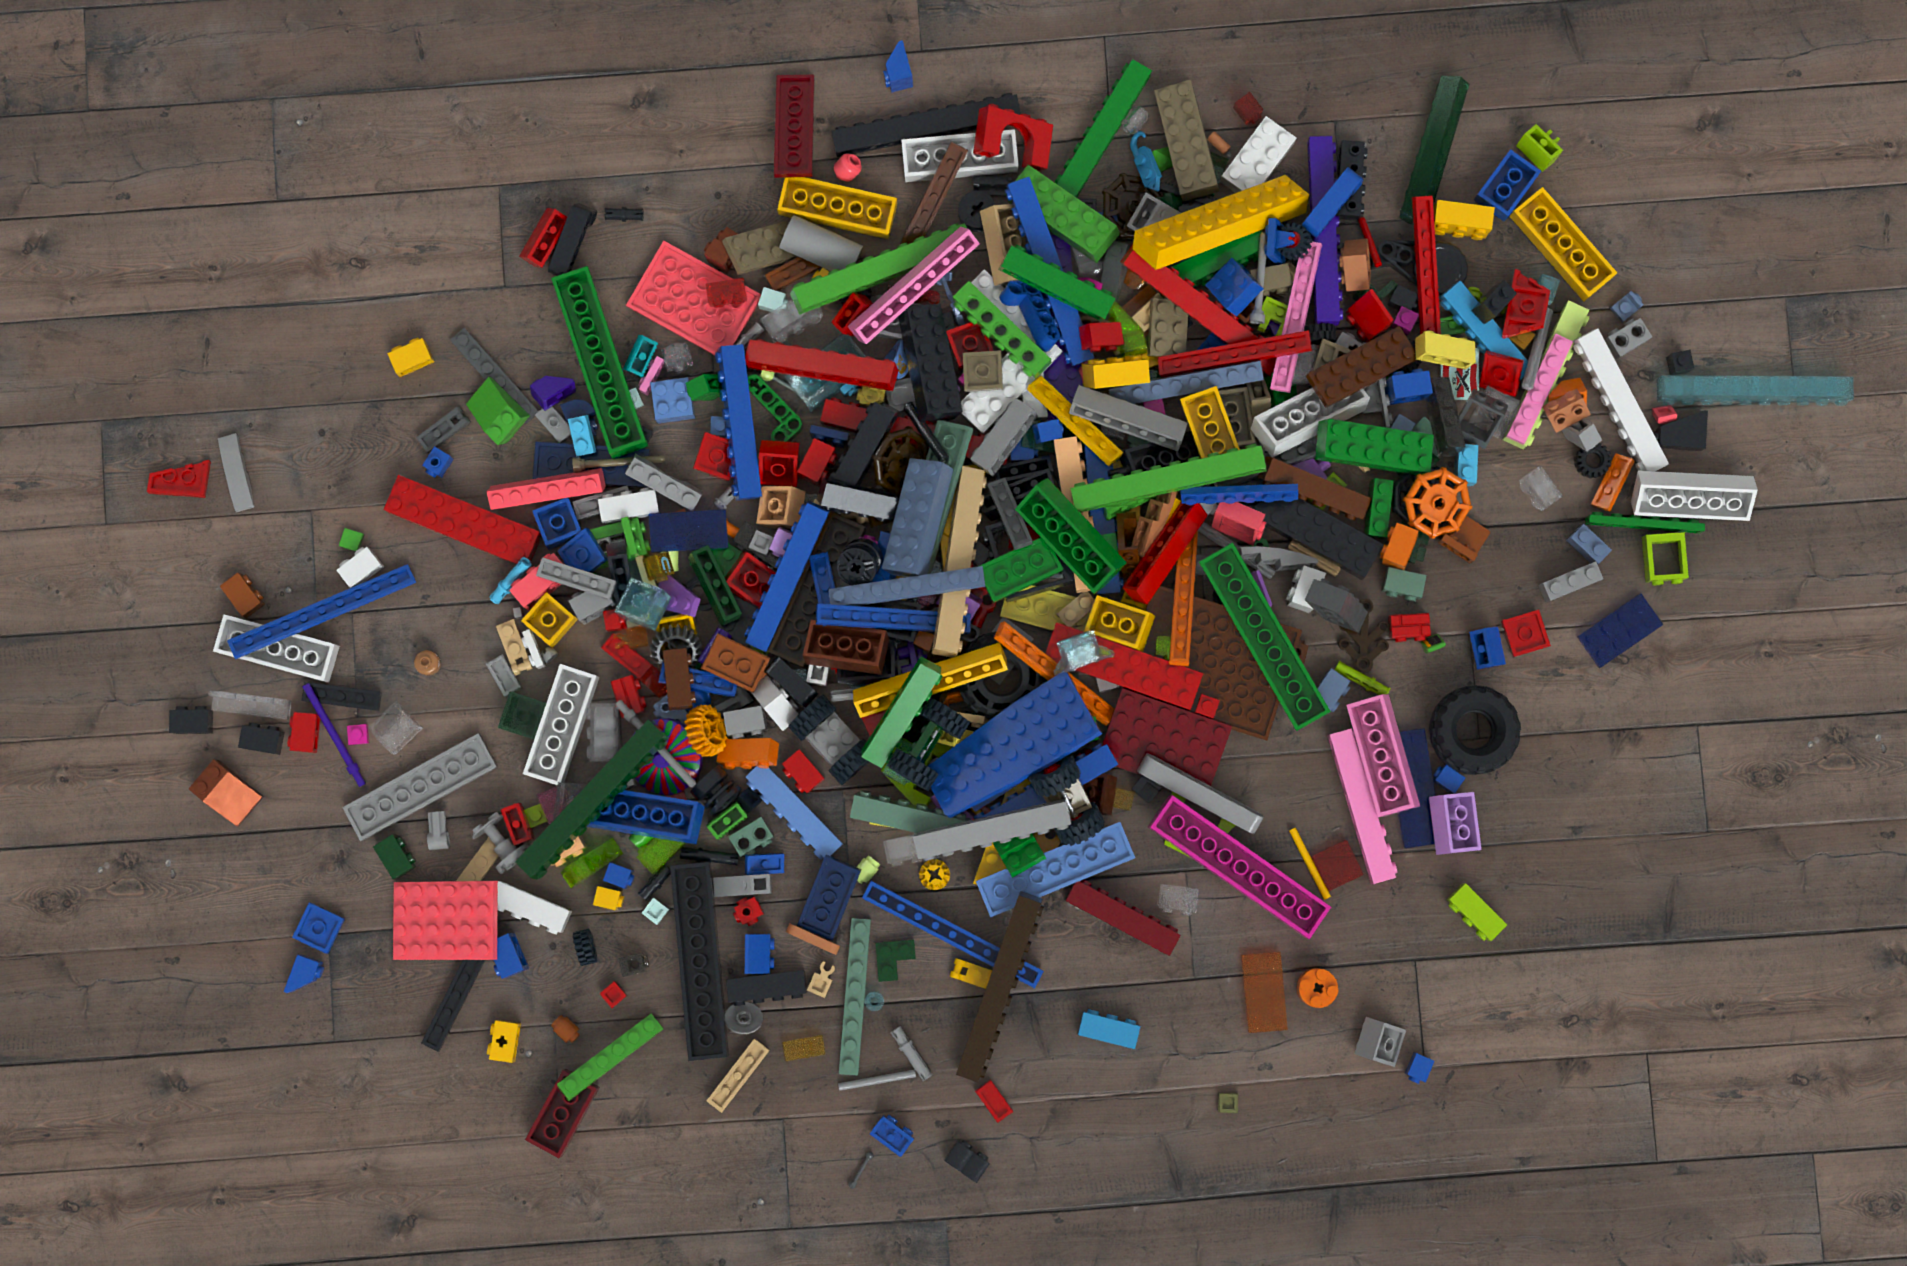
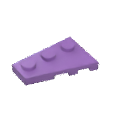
[652,570,701,617]

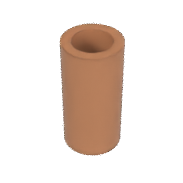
[1207,131,1231,155]

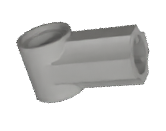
[427,811,450,850]

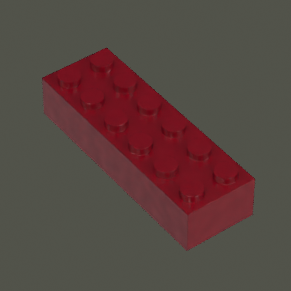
[1065,879,1181,956]

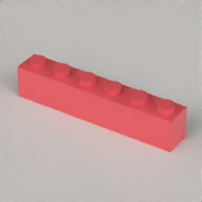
[487,468,606,510]

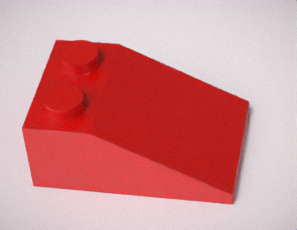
[1345,289,1394,343]
[725,552,776,610]

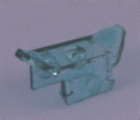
[1054,630,1115,676]

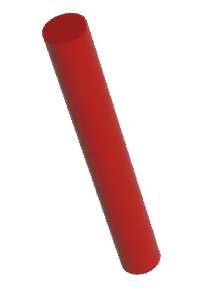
[1358,217,1382,267]

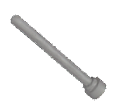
[1249,232,1267,324]

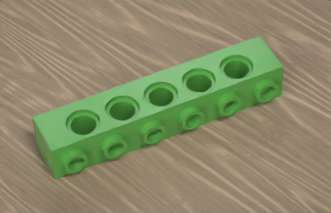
[953,281,1052,379]

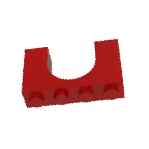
[973,104,1053,172]

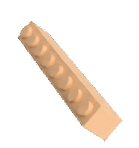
[1054,436,1094,593]

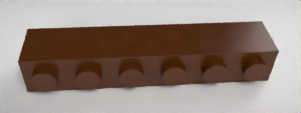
[1257,456,1372,521]

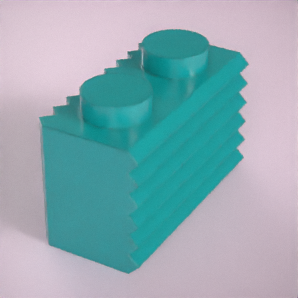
[623,335,658,377]

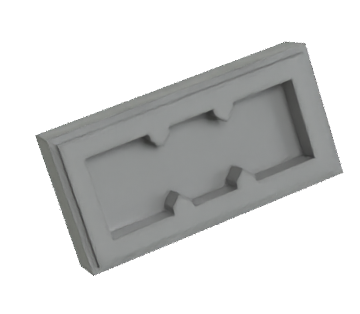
[535,406,571,443]
[486,654,522,697]

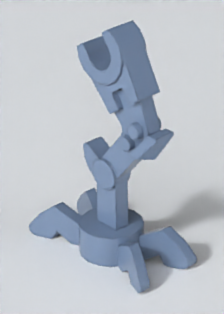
[935,271,966,327]

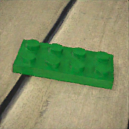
[978,538,1063,603]

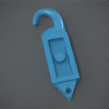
[1130,131,1162,191]

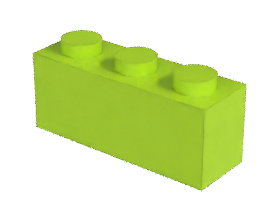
[1446,883,1507,941]

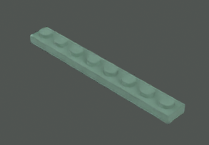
[839,918,871,1076]

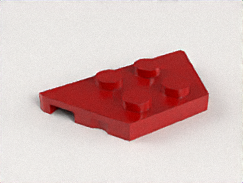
[1502,269,1550,339]

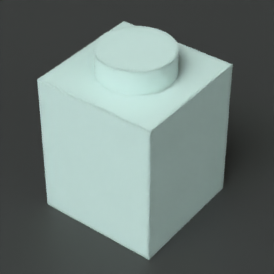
[758,287,789,315]

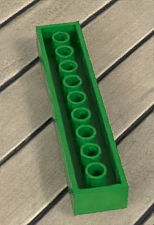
[551,266,649,459]
[1199,543,1331,731]

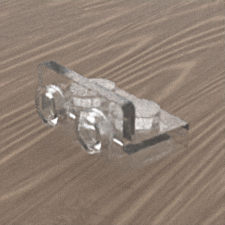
[1157,884,1199,916]

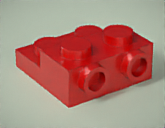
[692,432,733,481]

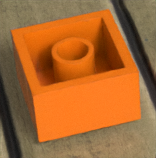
[1380,523,1419,570]

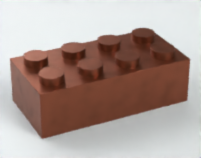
[803,620,889,675]

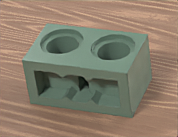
[729,817,774,857]

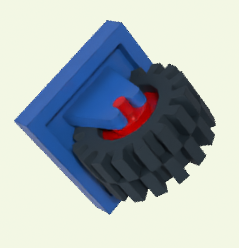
[1264,218,1312,265]

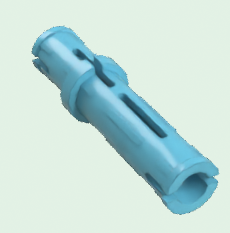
[489,557,532,604]

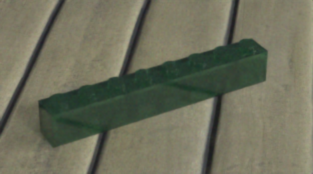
[1399,75,1470,225]

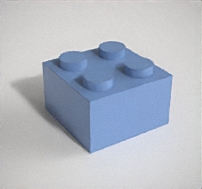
[650,377,695,424]

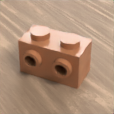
[1542,389,1591,433]

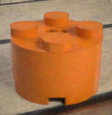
[1297,968,1338,1008]

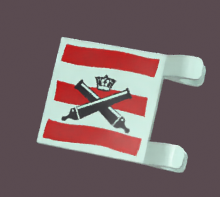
[1440,348,1479,400]

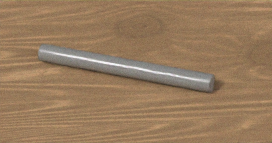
[838,1069,916,1091]

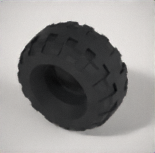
[958,631,1045,719]
[1429,685,1521,775]

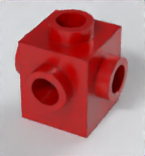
[733,897,765,926]

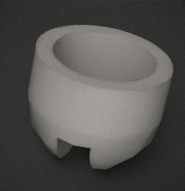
[541,646,558,663]

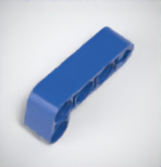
[1302,167,1363,238]
[999,280,1060,352]

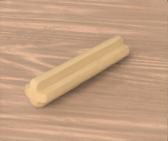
[1288,541,1340,577]

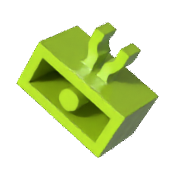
[1516,124,1563,172]

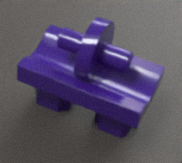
[897,643,928,674]

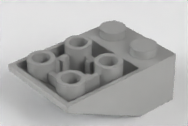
[1127,193,1181,231]

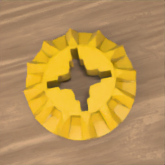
[919,859,950,890]

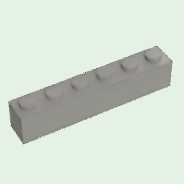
[1069,385,1188,451]

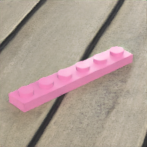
[1506,334,1573,445]

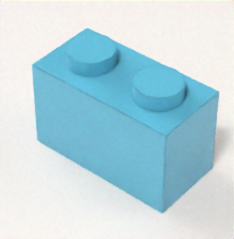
[1454,444,1478,486]

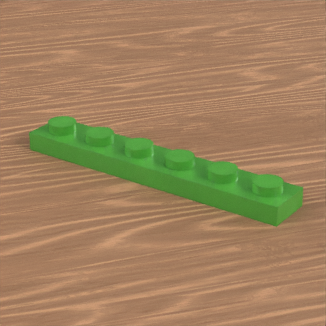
[557,1013,663,1101]

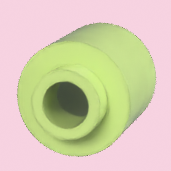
[857,855,880,884]

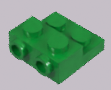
[992,833,1046,878]

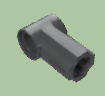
[713,686,754,717]

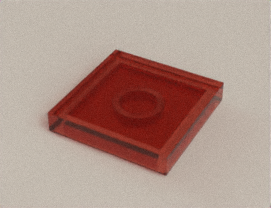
[1311,840,1364,891]

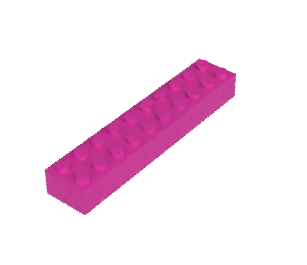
[1147,795,1331,939]

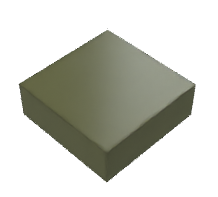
[1218,1092,1238,1113]

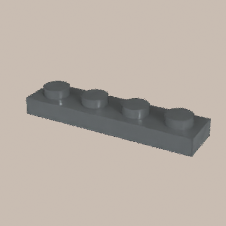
[987,478,1033,550]

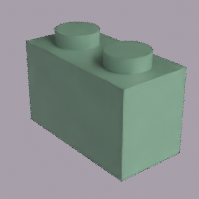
[1381,567,1427,602]

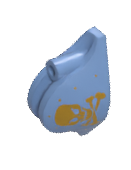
[882,339,909,380]

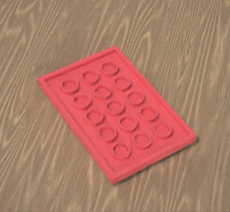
[626,240,761,356]
[393,881,498,960]

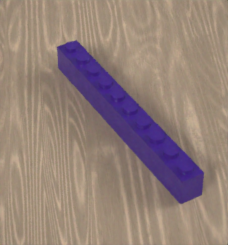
[1307,136,1343,326]

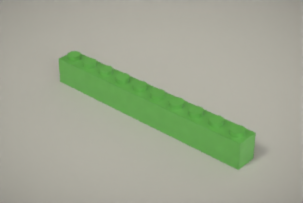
[790,223,967,315]
[1070,444,1266,513]

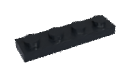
[302,682,382,711]

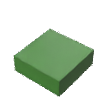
[339,528,364,552]

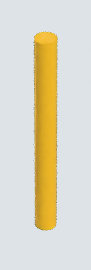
[1289,827,1331,900]

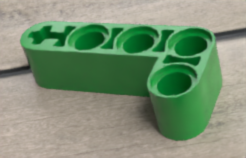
[748,374,803,442]

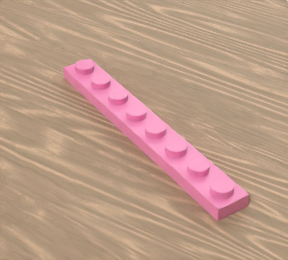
[1270,242,1322,393]

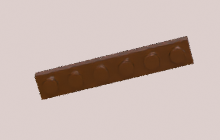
[900,141,968,244]

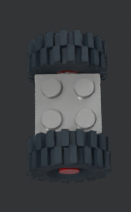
[788,694,869,785]

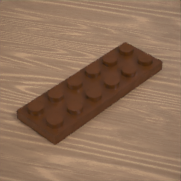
[1306,326,1417,408]

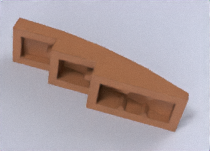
[1131,491,1178,557]

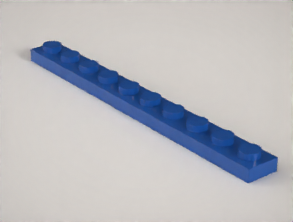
[227,564,416,659]

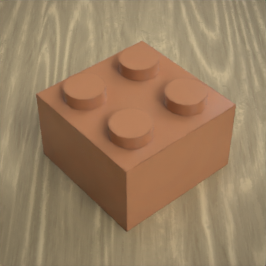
[1340,239,1371,291]

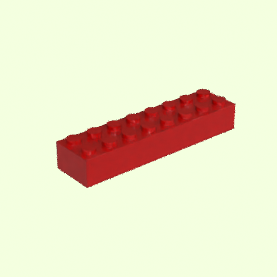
[383,475,542,565]
[1045,622,1203,710]

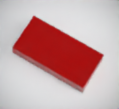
[975,1079,1013,1123]

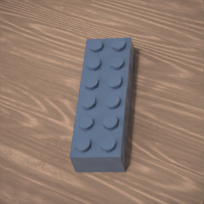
[882,458,953,577]

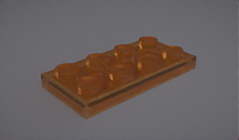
[1241,952,1288,1033]

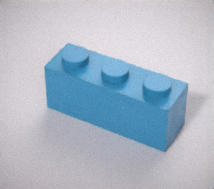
[1078,1009,1141,1049]

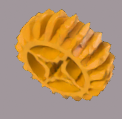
[684,705,728,757]

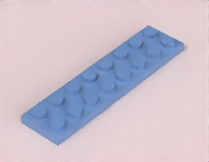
[976,822,1135,918]

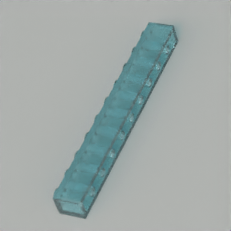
[1657,375,1854,406]

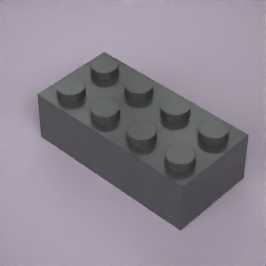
[1305,579,1368,633]

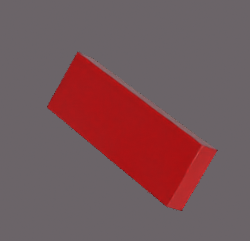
[601,633,658,684]

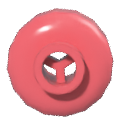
[834,153,862,182]

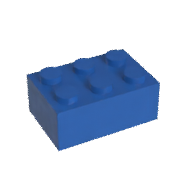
[1474,149,1541,222]

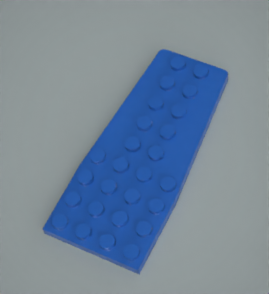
[928,670,1102,818]

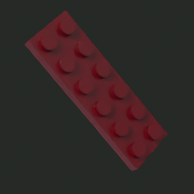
[774,74,815,178]

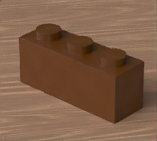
[663,648,696,711]

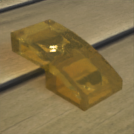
[782,1035,825,1062]

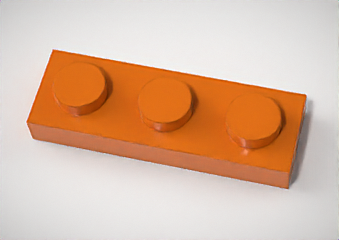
[1591,453,1635,512]

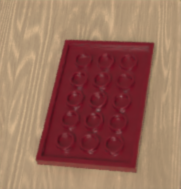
[1102,687,1232,786]

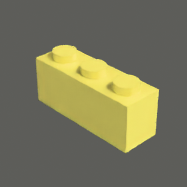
[1415,331,1476,370]

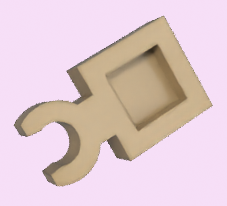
[807,961,835,998]

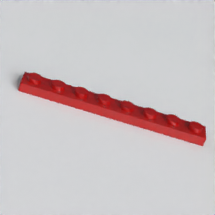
[1412,196,1441,335]
[1158,330,1312,377]

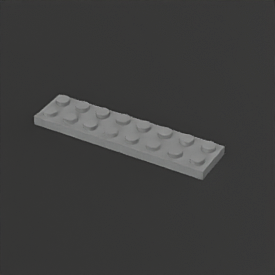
[342,733,497,841]

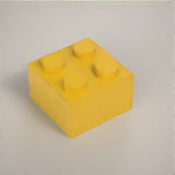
[521,592,578,648]

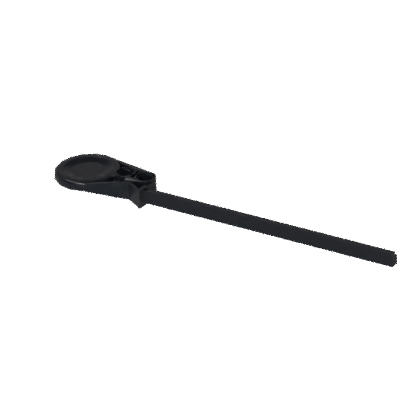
[1159,182,1468,296]

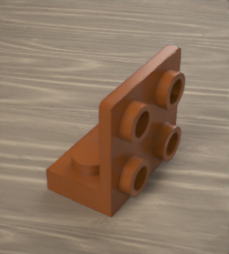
[1438,511,1490,564]

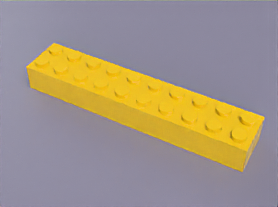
[1132,175,1309,270]

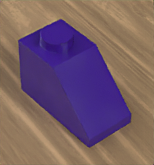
[530,376,576,411]

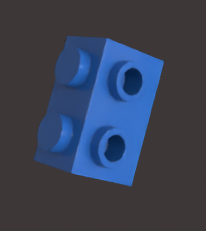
[1469,627,1506,670]

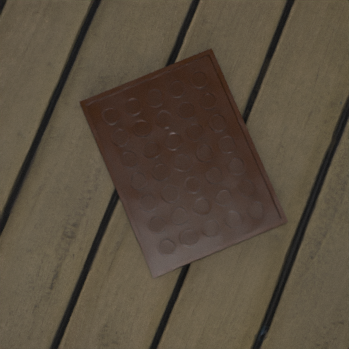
[1120,586,1302,741]

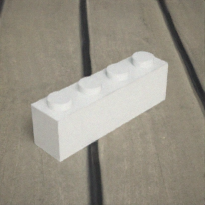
[497,881,572,935]

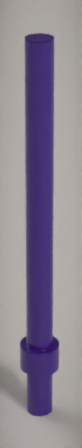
[302,683,366,787]

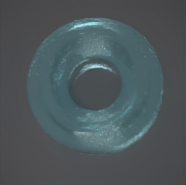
[865,992,884,1011]

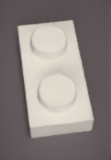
[521,629,546,669]

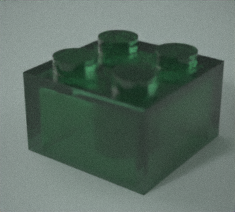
[498,691,546,740]

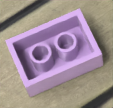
[1429,792,1482,855]

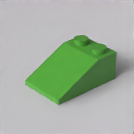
[466,376,530,445]

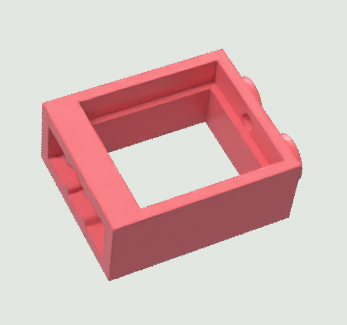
[1212,502,1267,546]

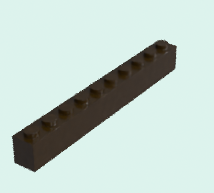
[956,891,1044,1083]

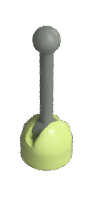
[760,370,802,396]

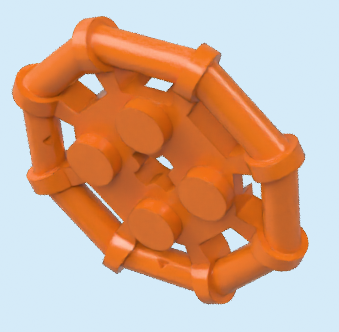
[1403,467,1473,539]

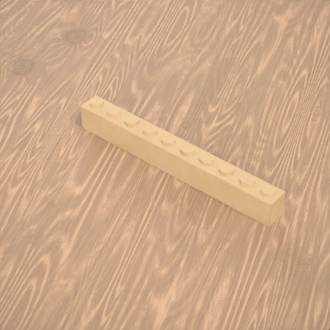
[932,466,987,658]

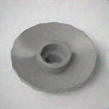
[725,1002,763,1034]

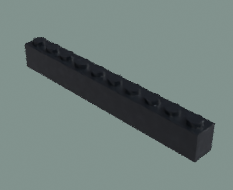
[832,93,1021,157]

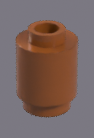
[551,1015,580,1043]

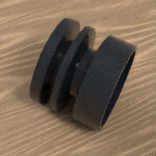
[836,538,883,586]
[690,765,742,816]

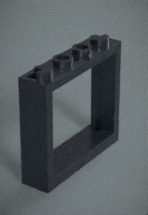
[982,519,1074,603]

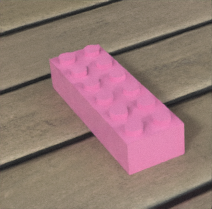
[1346,694,1420,817]

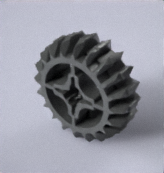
[650,624,702,669]

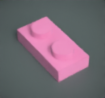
[638,356,666,396]

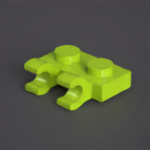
[1257,296,1288,336]

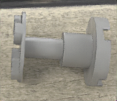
[472,812,528,874]

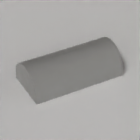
[779,215,864,271]

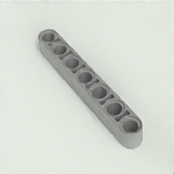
[1137,753,1264,834]

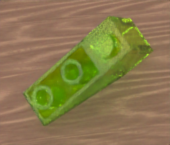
[1109,300,1147,356]
[560,838,623,888]

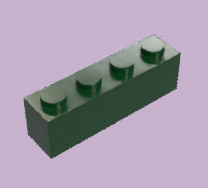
[688,545,742,626]

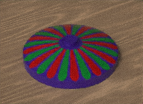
[633,718,703,795]

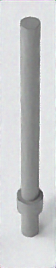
[616,700,696,788]

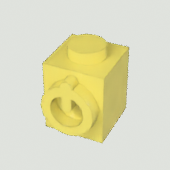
[857,387,886,407]

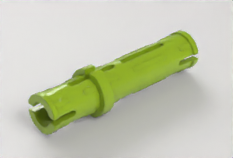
[1334,661,1391,695]

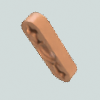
[785,923,840,955]

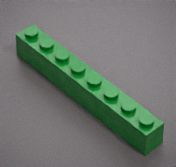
[1054,59,1152,198]

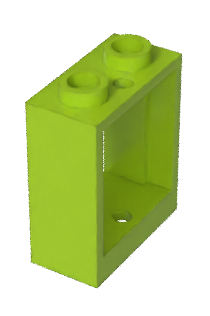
[1642,532,1689,586]

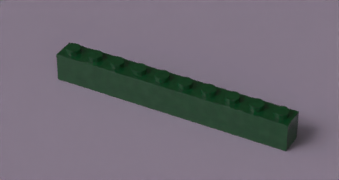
[515,719,670,880]

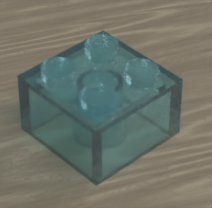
[614,578,672,631]

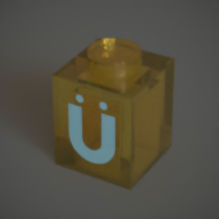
[642,552,675,583]

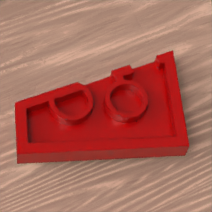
[147,460,211,498]

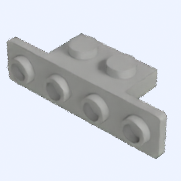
[1362,377,1393,428]

